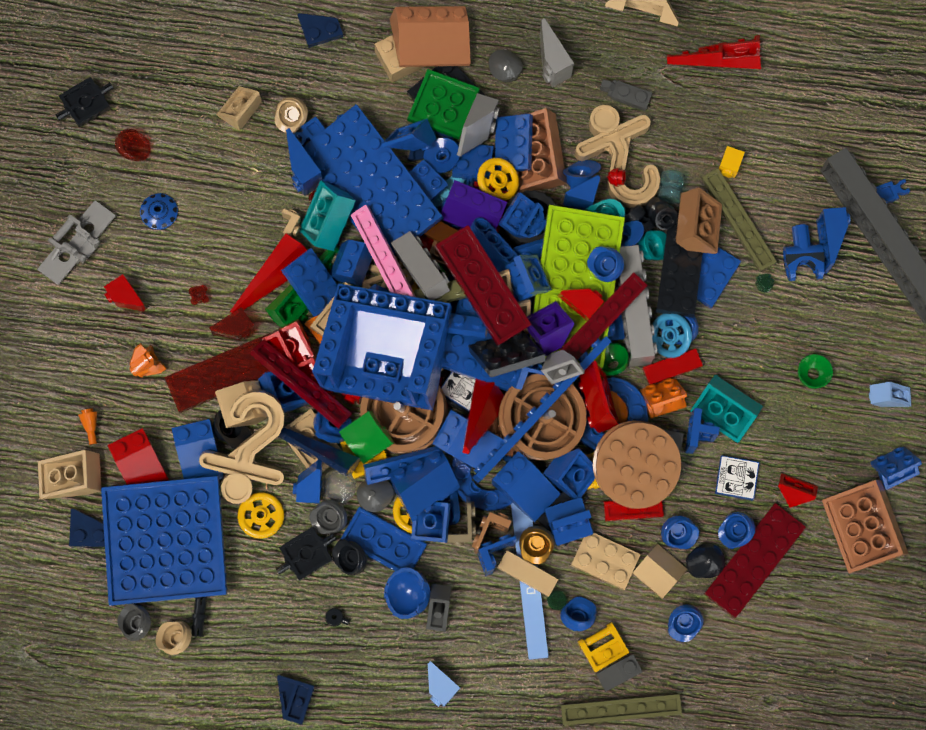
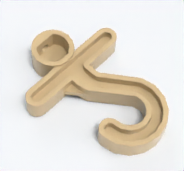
[575,105,660,208]
[199,390,284,504]

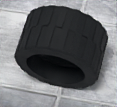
[502,190,557,248]

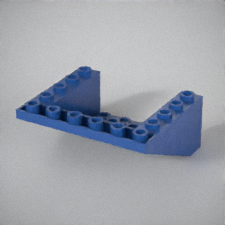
[312,283,451,411]

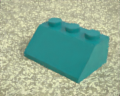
[300,180,356,251]
[690,375,763,443]

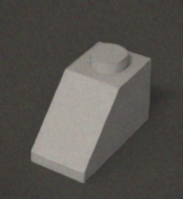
[541,350,585,384]

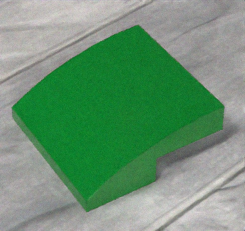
[339,411,394,464]

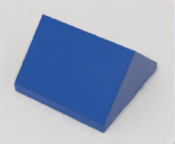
[563,175,600,210]
[411,502,450,543]

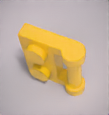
[577,622,630,673]

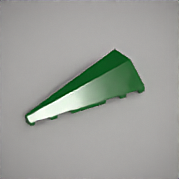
[265,246,339,327]

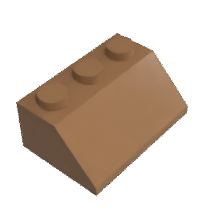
[676,187,722,254]

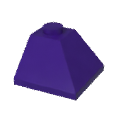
[527,301,574,356]

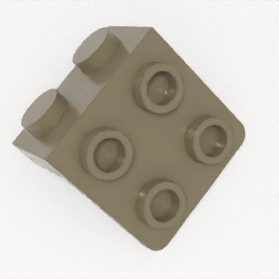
[448,496,476,546]

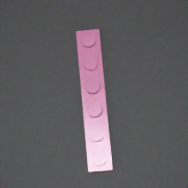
[351,205,416,297]

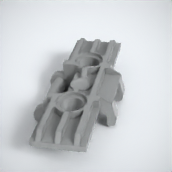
[37,200,116,285]

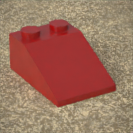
[107,428,169,485]

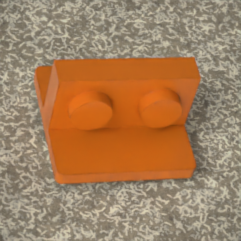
[640,378,687,419]

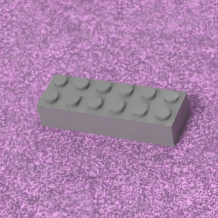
[616,245,657,367]

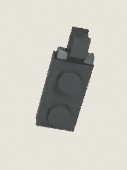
[600,79,652,111]

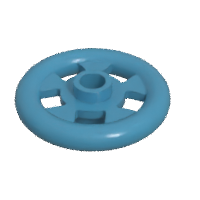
[652,314,692,358]

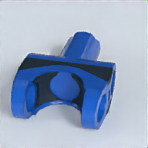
[783,224,825,281]

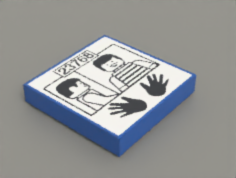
[441,372,475,412]
[715,455,759,501]

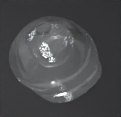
[322,470,356,506]

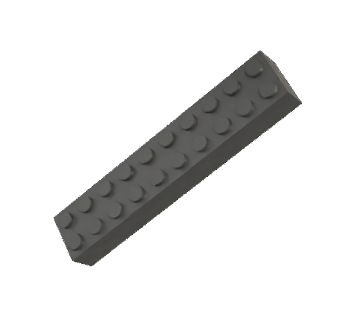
[820,148,926,325]

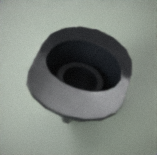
[213,410,251,449]

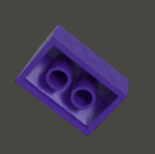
[441,180,507,230]

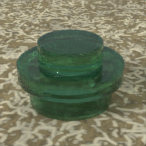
[547,590,567,610]

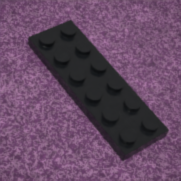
[656,211,703,318]

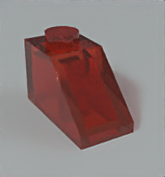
[209,307,255,341]

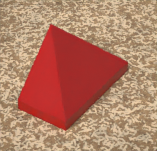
[778,473,818,508]

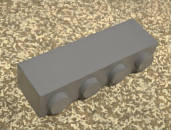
[391,231,450,300]

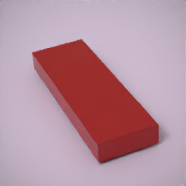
[642,349,703,385]
[603,501,664,522]

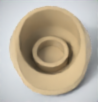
[274,97,308,133]
[156,621,192,655]

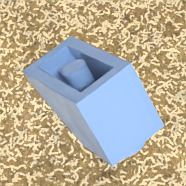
[869,382,911,407]
[428,661,460,707]

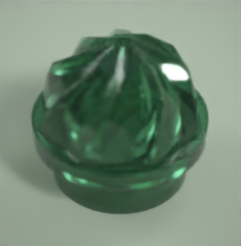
[755,274,774,293]

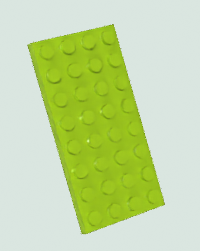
[529,205,625,369]

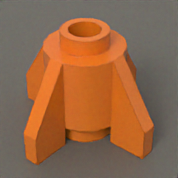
[129,343,167,377]

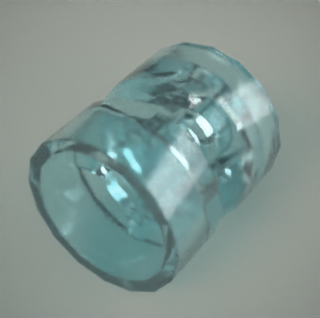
[658,170,685,204]

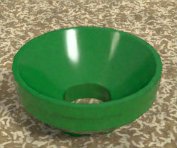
[602,343,629,376]
[797,354,833,389]

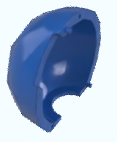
[384,568,430,619]

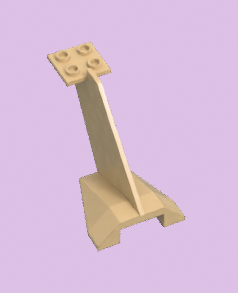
[605,0,679,26]

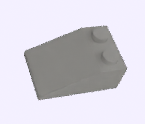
[539,18,574,88]
[457,93,500,156]

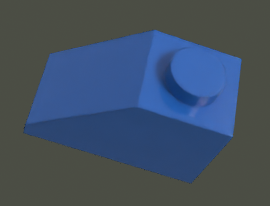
[293,460,322,503]

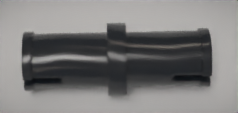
[191,597,208,637]

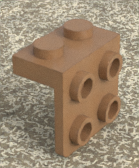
[472,512,512,554]

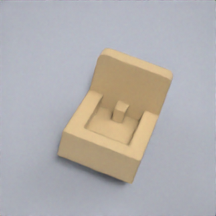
[282,209,301,238]

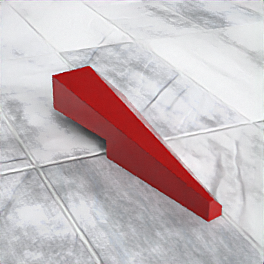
[667,35,761,69]
[230,233,307,317]
[262,319,337,401]
[462,379,504,454]

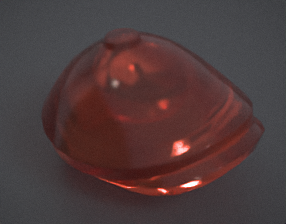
[115,129,151,161]

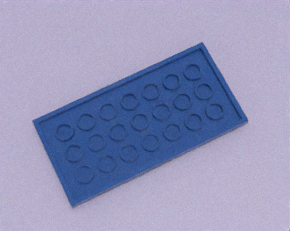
[303,104,444,256]

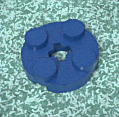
[313,412,352,443]

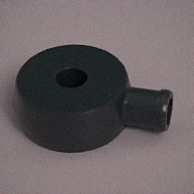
[325,608,350,627]

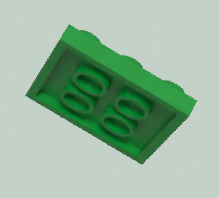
[407,69,480,140]

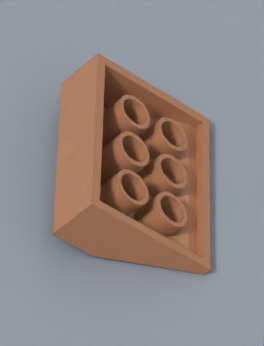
[390,6,471,67]
[506,108,567,193]
[822,480,909,574]

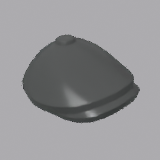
[488,49,523,82]
[357,480,395,512]
[309,500,347,534]
[117,603,151,641]

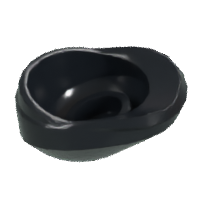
[332,539,367,576]
[686,543,725,578]

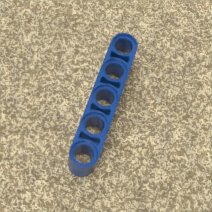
[470,217,518,289]

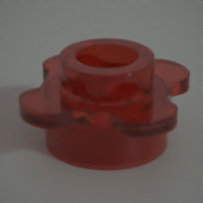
[189,285,209,305]

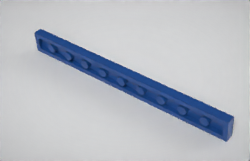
[472,336,611,483]

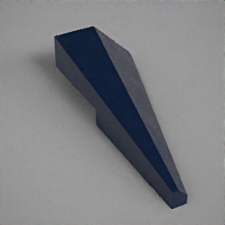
[278,427,360,477]

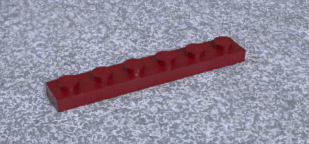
[559,272,648,360]
[250,339,352,429]

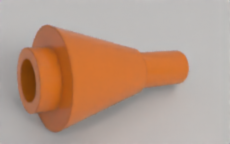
[78,408,97,445]

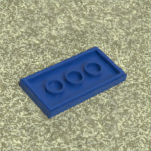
[340,507,427,571]

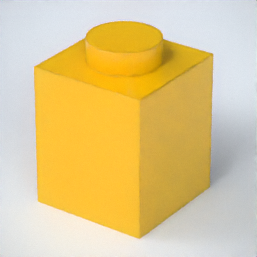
[719,146,745,178]

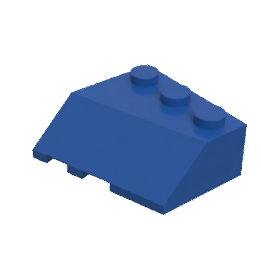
[388,450,460,522]

